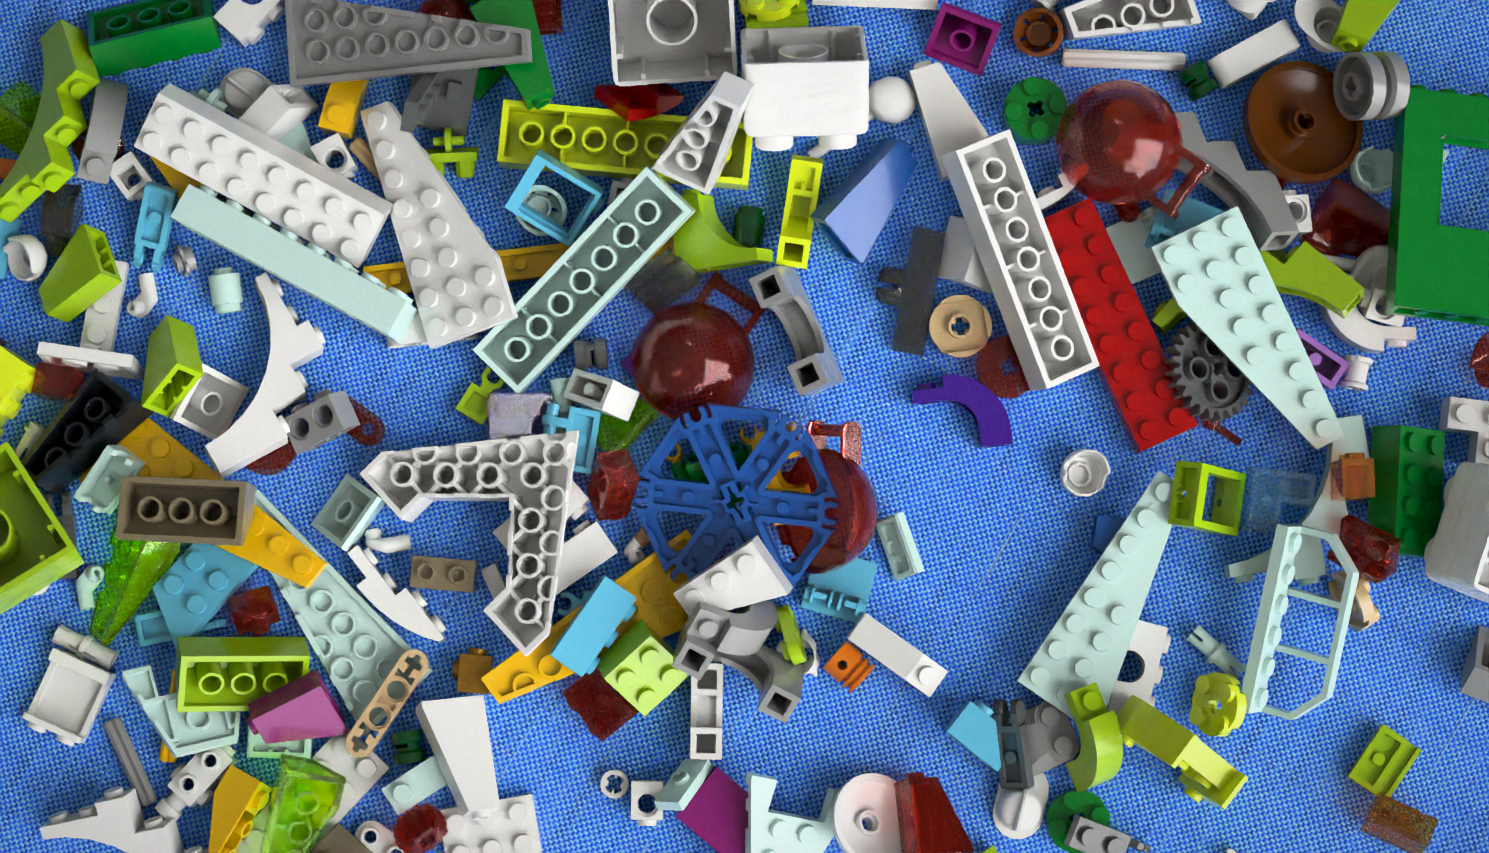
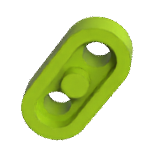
[775,604,807,665]

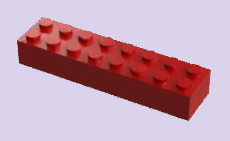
[1044,197,1198,454]

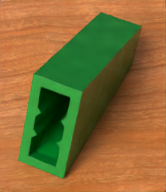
[469,0,555,111]

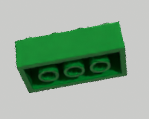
[1366,425,1445,557]

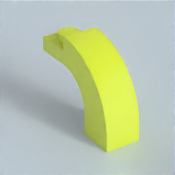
[776,154,823,269]

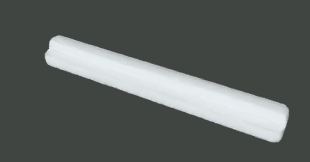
[1062,49,1186,71]

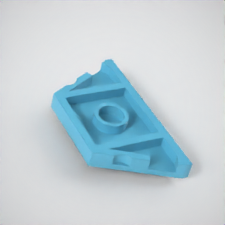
[152,544,258,648]

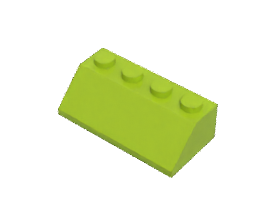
[175,637,310,712]

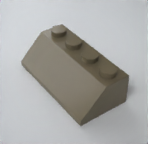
[116,476,256,546]

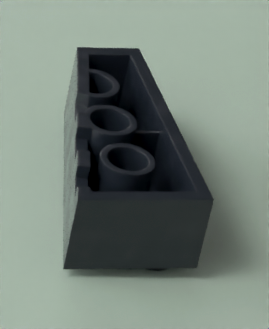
[21,367,153,495]

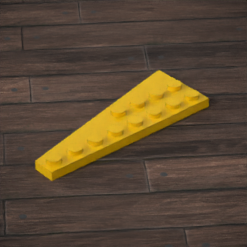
[78,418,328,588]
[480,529,729,704]

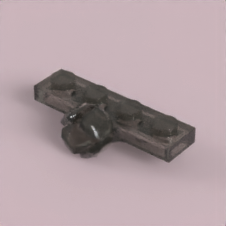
[876,227,946,356]

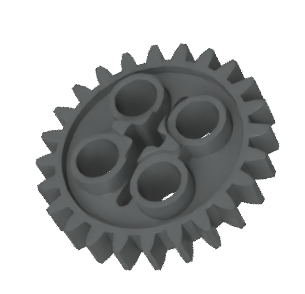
[1164,322,1253,423]

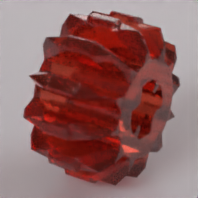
[392,803,448,853]

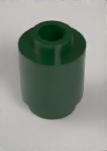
[732,206,765,248]

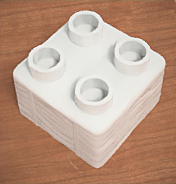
[608,0,738,86]
[740,26,869,151]
[1424,462,1489,604]

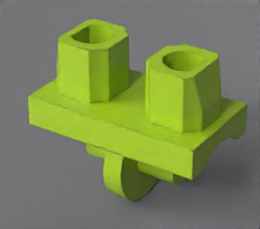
[425,127,479,178]

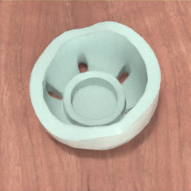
[516,184,567,236]

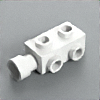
[155,745,239,821]

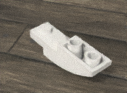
[348,545,447,642]

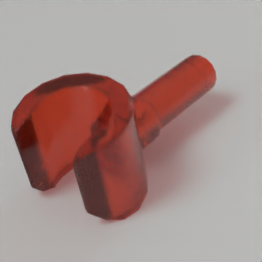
[1202,419,1242,446]

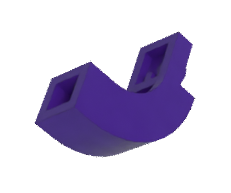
[910,374,1013,449]

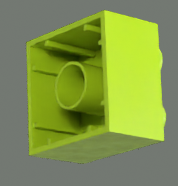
[0,441,84,615]

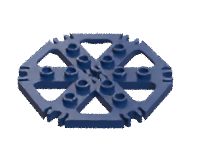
[634,403,839,587]

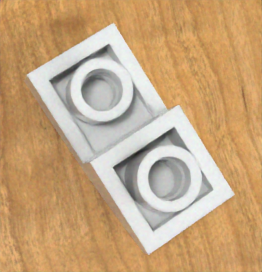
[1036,161,1089,213]

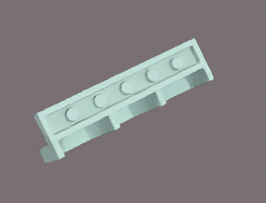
[1241,524,1359,720]

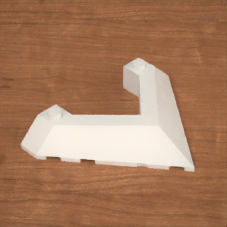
[360,430,579,657]

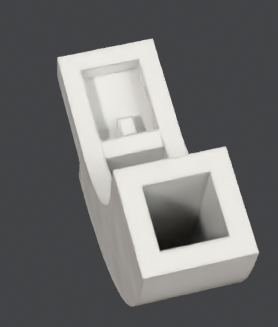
[1319,274,1416,354]

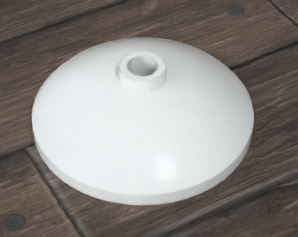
[831,773,918,853]

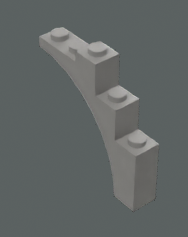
[1104,111,1299,251]

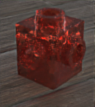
[227,585,281,637]

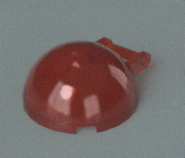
[1056,79,1212,220]
[631,271,767,422]
[777,420,878,574]

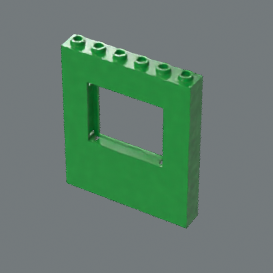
[1385,85,1489,327]

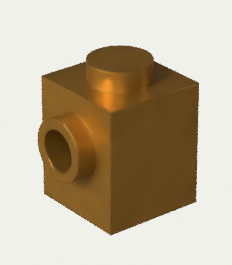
[453,648,494,694]

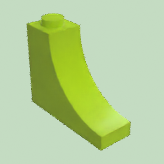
[673,189,773,275]

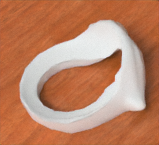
[775,629,820,677]

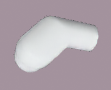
[127,273,158,318]
[365,528,411,553]

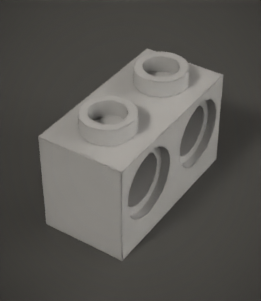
[284,389,361,454]

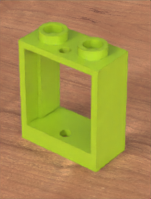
[1168,461,1246,537]

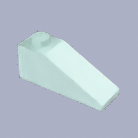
[381,755,448,816]

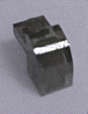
[41,184,84,257]

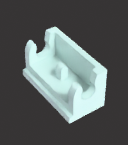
[73,445,146,514]

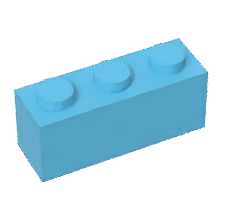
[548,576,637,677]

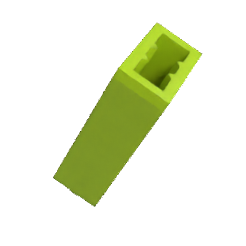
[1330,0,1401,52]

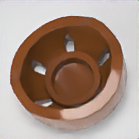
[1013,8,1064,58]

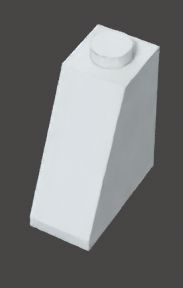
[238,84,319,141]

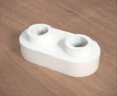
[355,820,414,853]

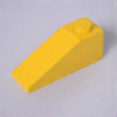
[318,79,369,140]

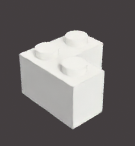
[1439,397,1489,464]

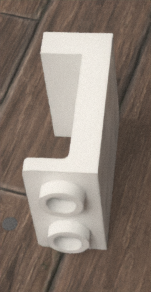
[21,648,116,746]

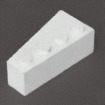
[1058,0,1202,41]
[651,71,754,195]

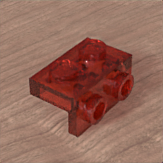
[563,667,639,741]

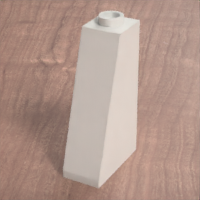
[908,60,989,182]
[415,695,500,820]

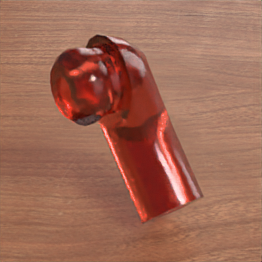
[1103,184,1140,223]

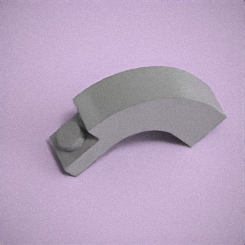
[76,77,128,185]
[684,600,778,656]

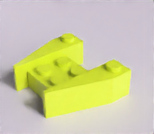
[1117,694,1248,809]

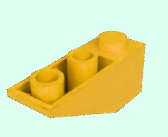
[208,765,272,853]

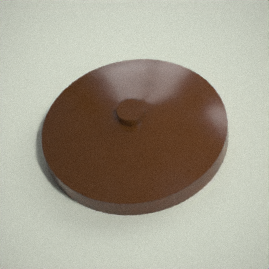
[1243,61,1363,184]

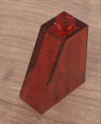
[894,772,973,853]

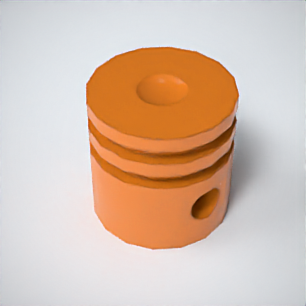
[822,640,875,694]

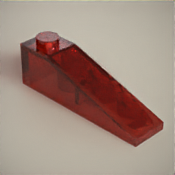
[1300,177,1390,258]

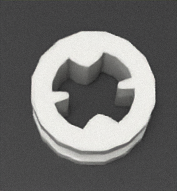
[600,770,629,798]

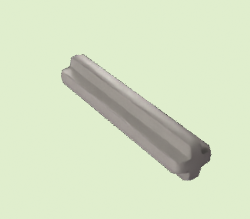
[104,718,157,807]

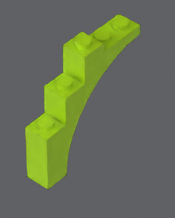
[0,19,100,223]
[1152,241,1365,335]

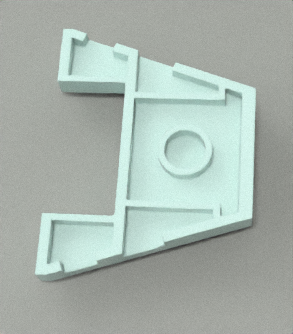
[122,665,240,758]
[745,771,840,853]

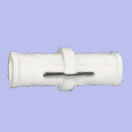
[52,624,118,670]

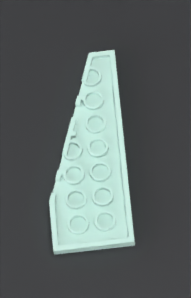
[1149,206,1345,449]

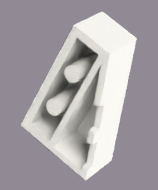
[673,535,793,617]

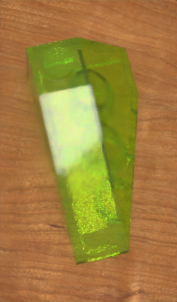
[89,522,181,646]

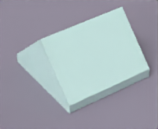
[311,474,386,552]

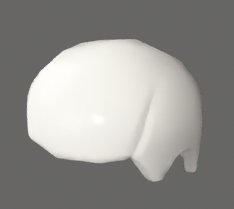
[869,76,916,124]
[3,234,48,282]
[1060,449,1111,497]

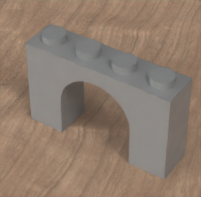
[748,266,845,396]
[672,617,805,724]

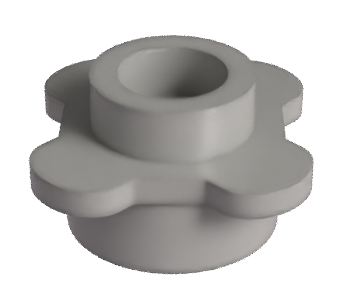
[171,245,198,278]

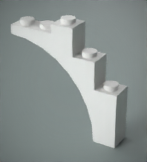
[205,272,326,479]
[40,786,208,853]

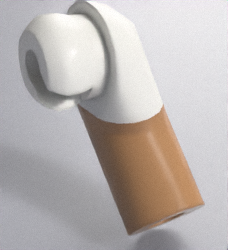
[624,526,650,565]

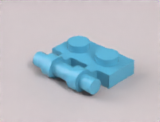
[541,403,601,475]

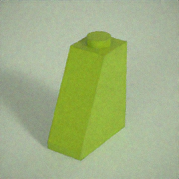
[38,223,122,323]
[141,315,204,417]

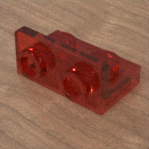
[1327,514,1401,583]

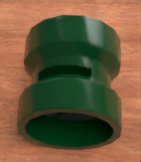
[1177,60,1219,103]
[390,729,426,765]

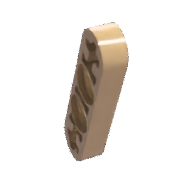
[345,649,429,757]

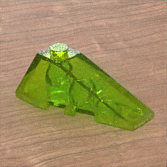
[260,754,346,853]

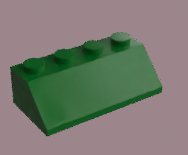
[87,0,221,77]

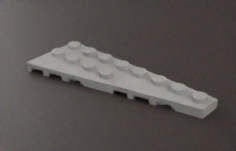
[285,0,533,87]

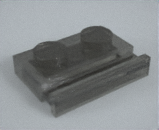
[624,247,701,316]

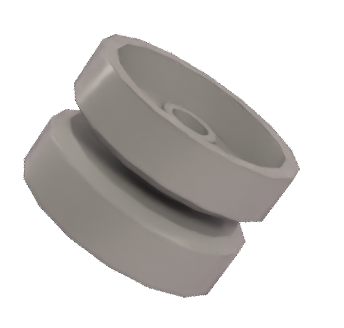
[1333,51,1410,121]

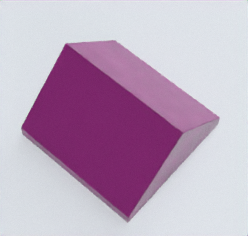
[924,2,1002,76]

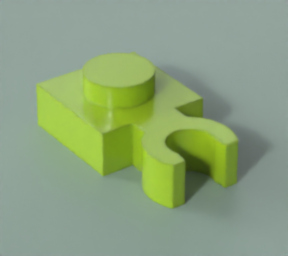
[455,367,505,426]

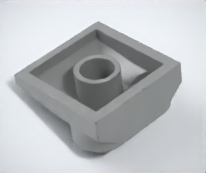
[1007,701,1081,777]

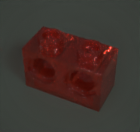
[587,449,640,521]

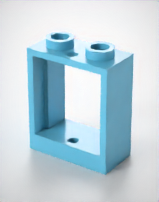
[504,149,605,247]

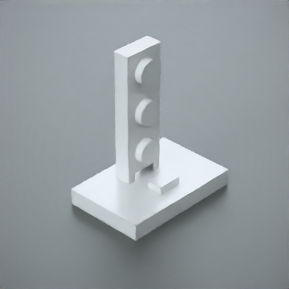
[37,260,144,381]

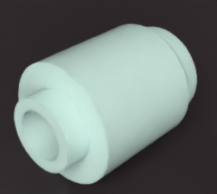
[208,267,243,314]

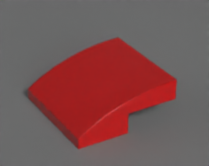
[594,83,684,122]

